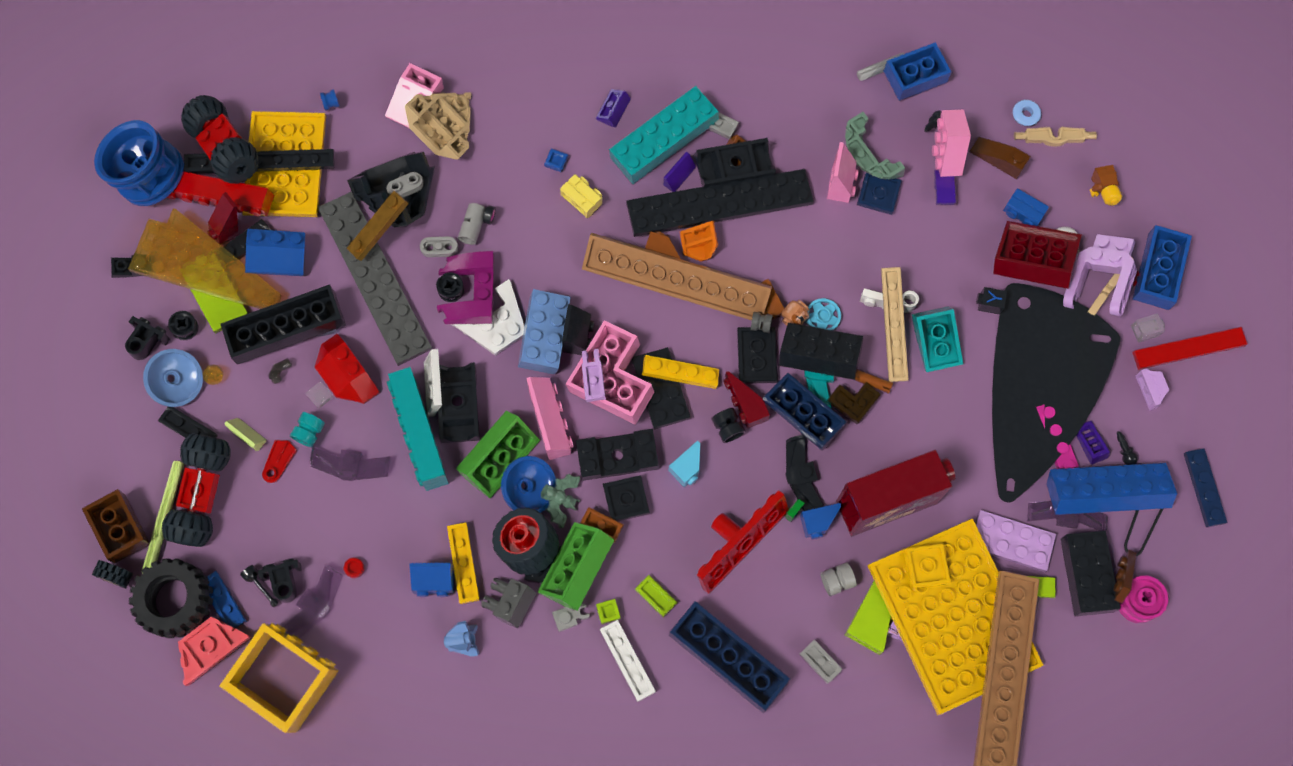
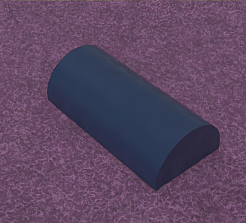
[762,373,846,450]

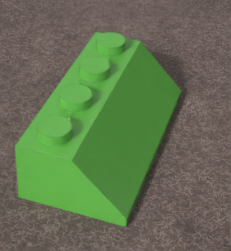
[456,411,540,498]
[538,522,614,611]

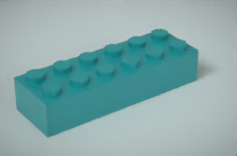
[609,86,719,184]
[386,367,449,491]

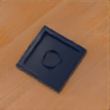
[857,173,902,215]

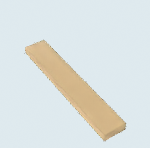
[881,267,908,382]

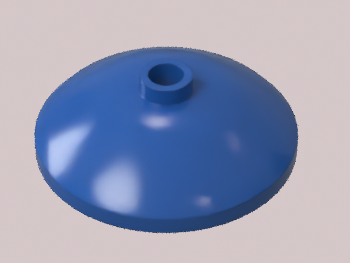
[501,456,556,513]

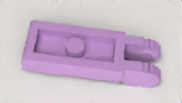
[582,349,606,402]

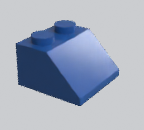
[410,563,454,597]

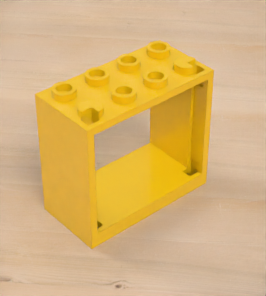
[219,622,339,733]

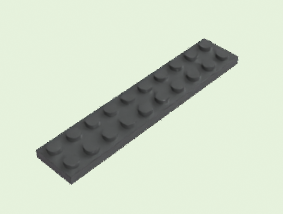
[318,192,432,366]

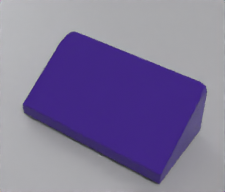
[596,89,631,127]
[663,152,696,192]

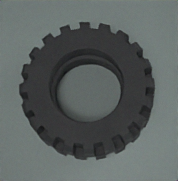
[129,558,213,639]

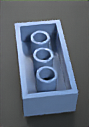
[518,289,570,375]

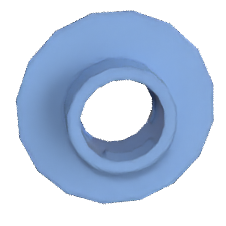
[1013,100,1041,126]

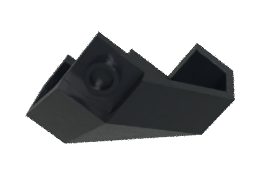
[347,151,435,228]

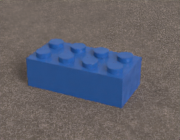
[1133,225,1192,310]

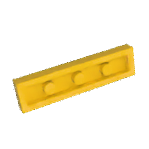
[642,355,719,389]
[447,522,480,605]

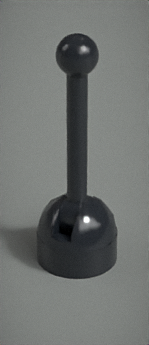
[240,565,278,607]

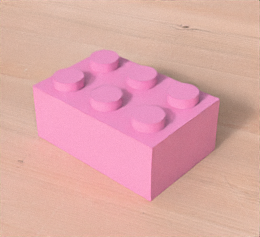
[932,109,971,177]

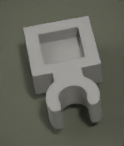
[552,604,590,632]

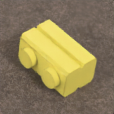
[560,174,602,218]

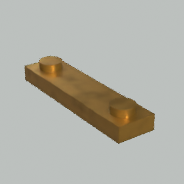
[347,191,409,261]

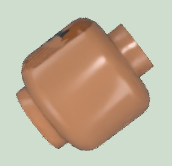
[781,300,809,326]

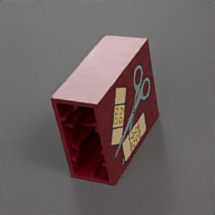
[836,450,956,537]

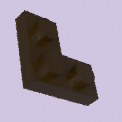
[827,382,881,424]

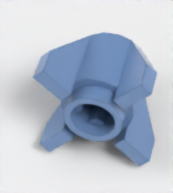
[444,621,479,656]

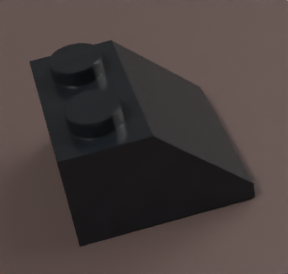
[562,304,594,355]

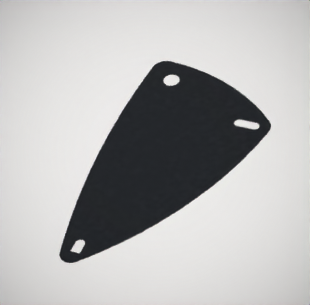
[992,283,1120,503]

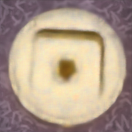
[203,365,224,385]

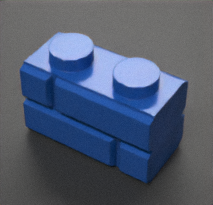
[1003,188,1049,226]

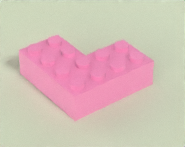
[566,320,654,425]

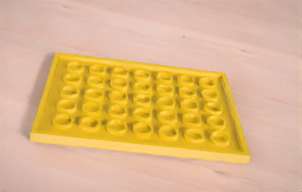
[867,518,1044,715]

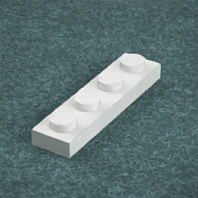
[600,620,656,702]

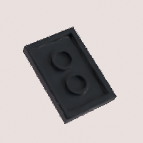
[737,327,777,383]

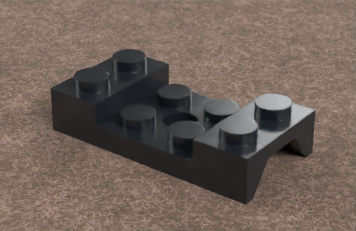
[695,138,776,188]
[438,362,480,443]
[576,429,659,481]

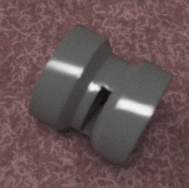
[751,311,773,333]

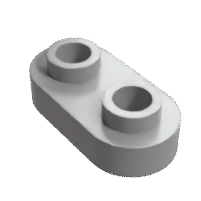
[387,172,423,197]
[420,237,458,257]

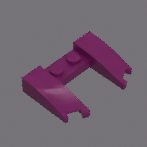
[437,251,494,324]

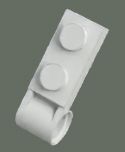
[860,289,919,313]

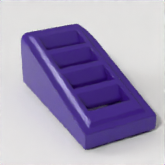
[1076,421,1110,465]

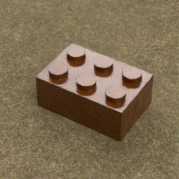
[81,489,150,564]

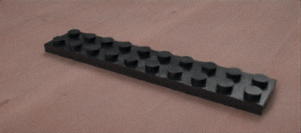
[626,169,814,237]

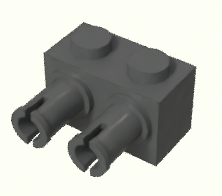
[481,577,536,629]

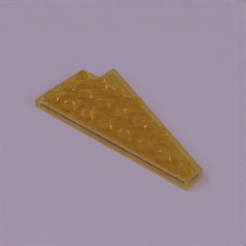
[128,208,281,309]

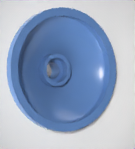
[143,349,203,407]

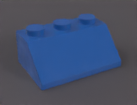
[245,229,305,276]

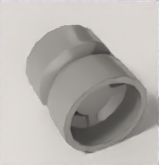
[820,562,857,597]

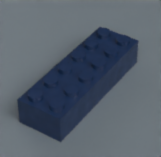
[669,601,790,713]

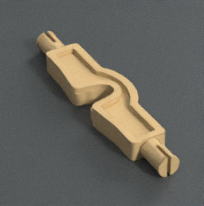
[1014,127,1097,147]
[1088,257,1134,315]

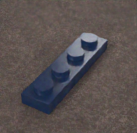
[1184,448,1227,528]

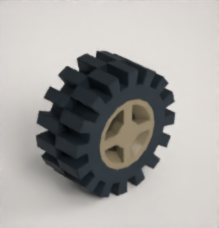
[92,560,133,589]

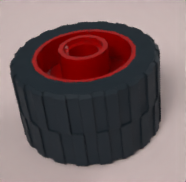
[492,507,559,575]

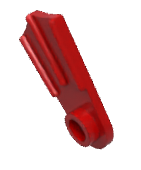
[262,440,297,483]

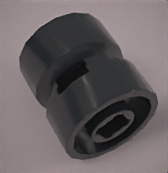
[711,408,746,443]

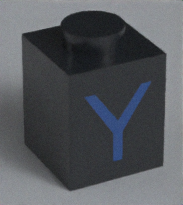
[976,287,1007,315]

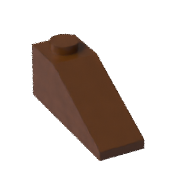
[969,137,1031,179]

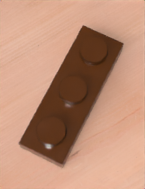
[1114,550,1137,603]

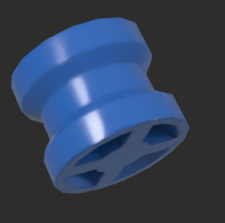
[320,89,339,111]

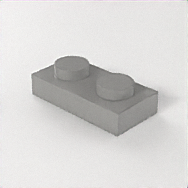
[708,113,739,140]
[799,640,843,684]

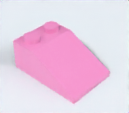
[827,142,859,203]

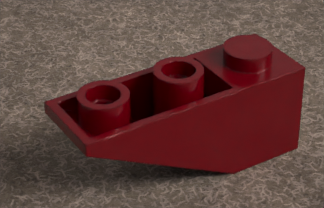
[723,371,770,429]

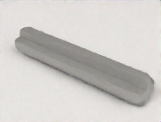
[857,53,904,81]

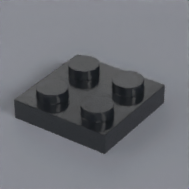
[603,475,650,522]

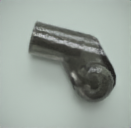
[268,358,292,384]

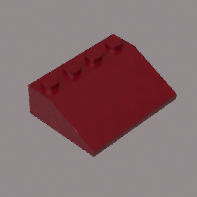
[993,221,1082,289]

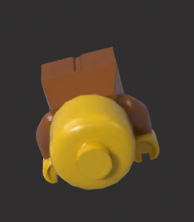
[1090,165,1122,205]

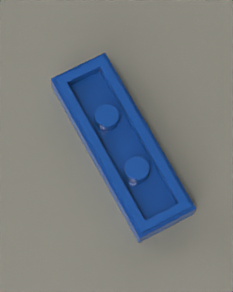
[207,571,247,628]

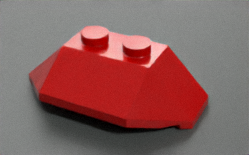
[315,334,380,404]

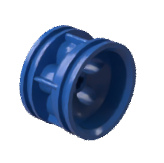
[94,120,184,206]

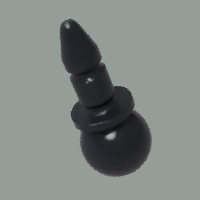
[924,110,941,132]
[1117,431,1138,465]

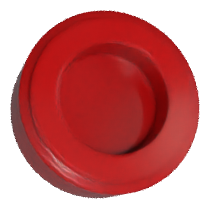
[344,558,365,578]

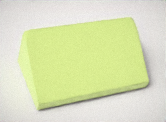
[225,418,266,451]

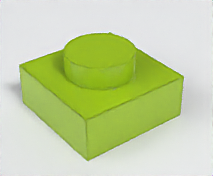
[596,599,621,625]

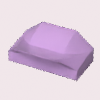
[1136,369,1169,411]

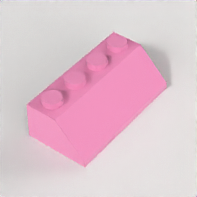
[526,377,573,460]

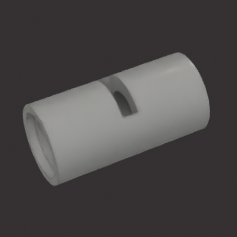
[458,203,486,245]

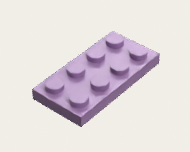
[976,510,1056,572]

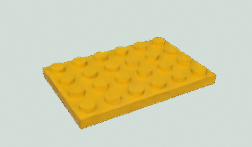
[242,111,326,217]

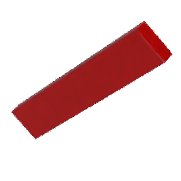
[1132,327,1247,370]

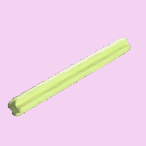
[142,461,184,573]

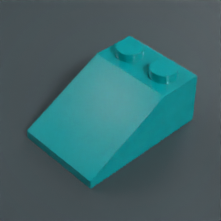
[911,306,963,372]

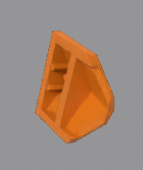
[680,221,718,261]

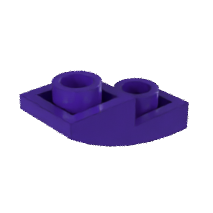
[934,170,956,205]

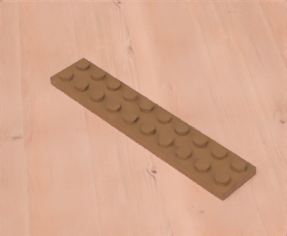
[582,233,772,320]
[973,571,1039,766]

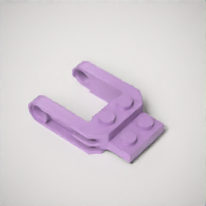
[1063,234,1137,316]

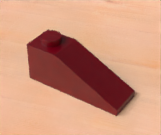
[207,192,239,245]

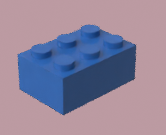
[884,42,951,101]

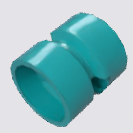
[290,412,325,448]

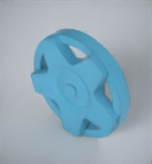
[806,298,841,331]

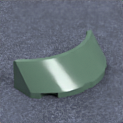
[845,112,905,179]

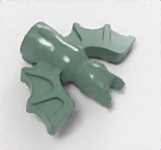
[541,474,580,528]

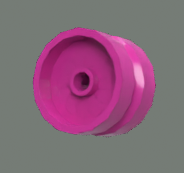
[1119,576,1168,623]

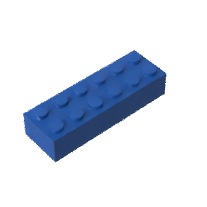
[1046,463,1177,515]

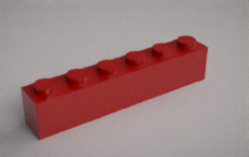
[167,172,274,216]

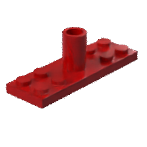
[696,490,789,594]

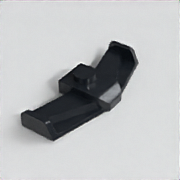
[785,435,824,511]

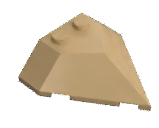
[404,92,471,160]

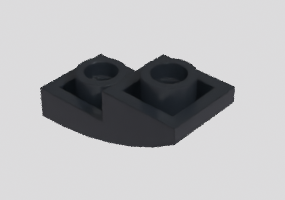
[111,255,152,278]

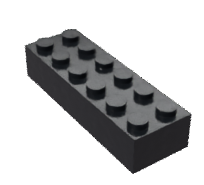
[220,284,346,365]

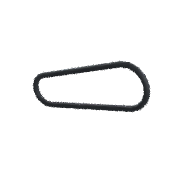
[1124,509,1163,556]

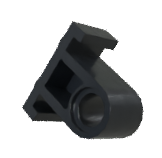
[125,316,170,360]
[258,558,302,603]

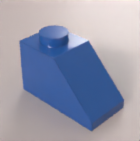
[800,503,841,540]

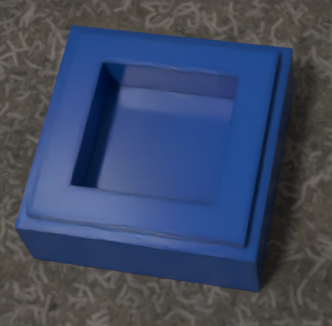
[544,148,568,173]

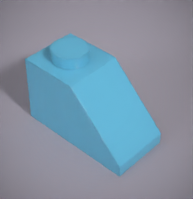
[668,441,700,487]

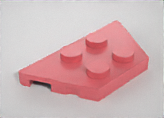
[178,617,251,686]

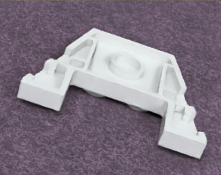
[450,279,525,356]

